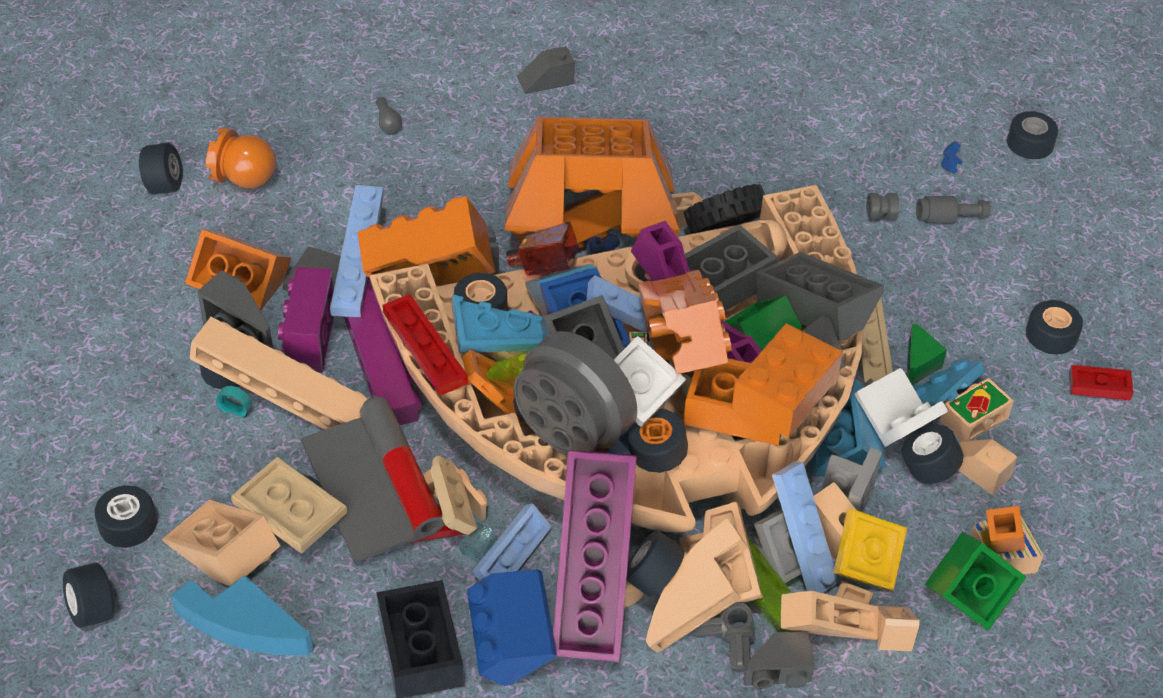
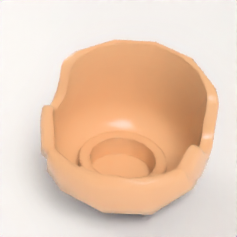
[749,220,787,261]

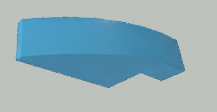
[171,575,313,656]

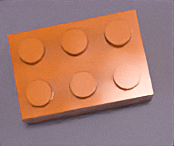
[732,323,843,438]
[683,358,781,446]

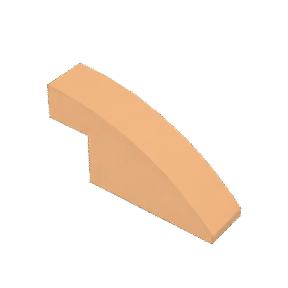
[646,518,748,653]

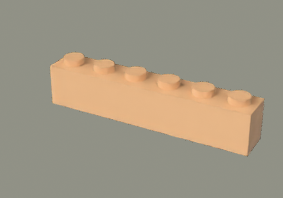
[190,317,368,430]

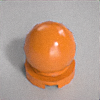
[206,127,276,189]

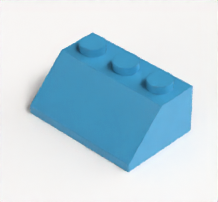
[811,379,886,477]

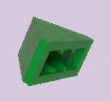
[907,324,947,386]

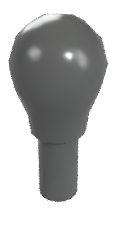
[376,97,402,133]

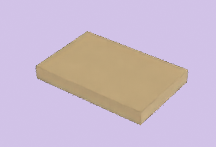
[231,457,347,554]

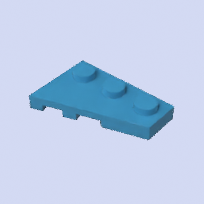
[451,294,545,352]
[913,358,985,407]

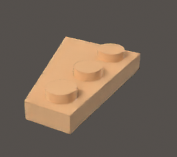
[703,502,763,603]

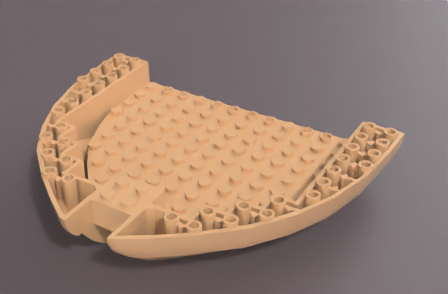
[369,185,863,533]

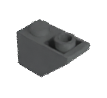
[743,631,815,689]

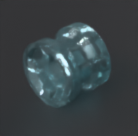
[458,523,498,563]

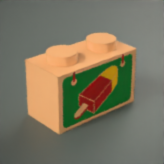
[940,378,1014,442]

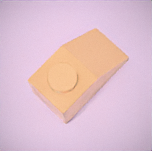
[958,439,1018,495]

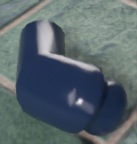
[585,234,620,255]

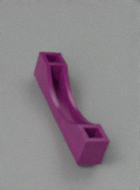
[631,221,761,363]

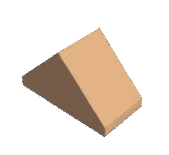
[876,605,920,651]

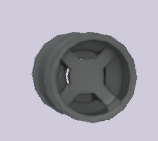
[866,193,899,220]

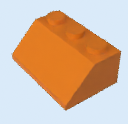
[185,229,291,311]

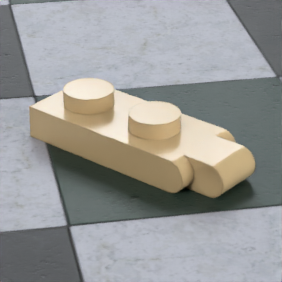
[430,456,477,535]

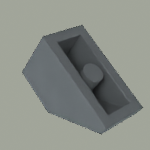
[517,46,575,94]

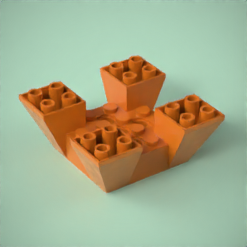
[505,117,680,237]

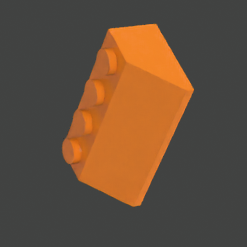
[513,190,621,260]

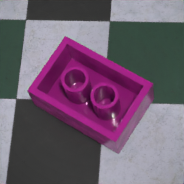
[278,267,334,373]

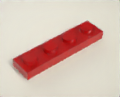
[382,294,468,396]

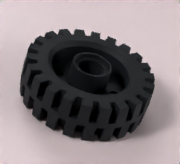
[683,184,765,234]

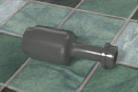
[916,196,991,223]

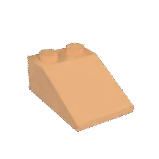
[162,500,280,586]

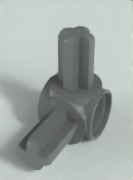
[690,602,755,672]

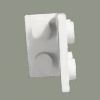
[855,368,948,447]

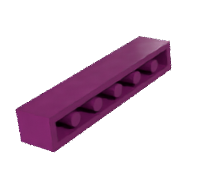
[343,278,422,425]

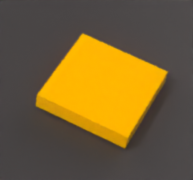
[833,509,907,591]

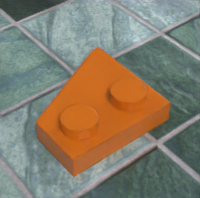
[462,349,522,423]

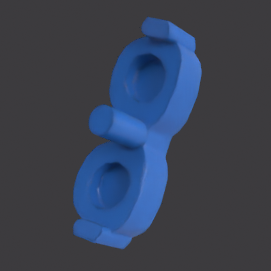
[941,141,962,174]

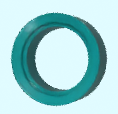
[216,386,252,418]

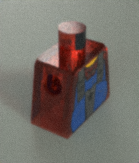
[506,222,579,276]

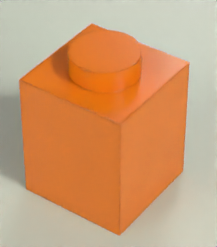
[986,506,1025,553]

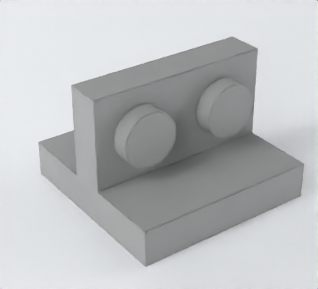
[822,448,883,512]
[749,509,802,584]

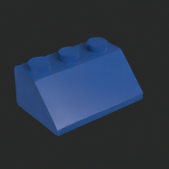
[467,569,557,686]

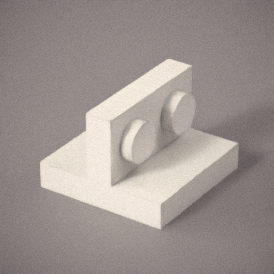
[614,336,686,427]

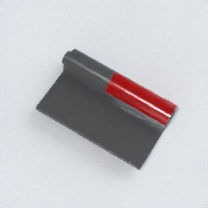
[301,396,445,563]

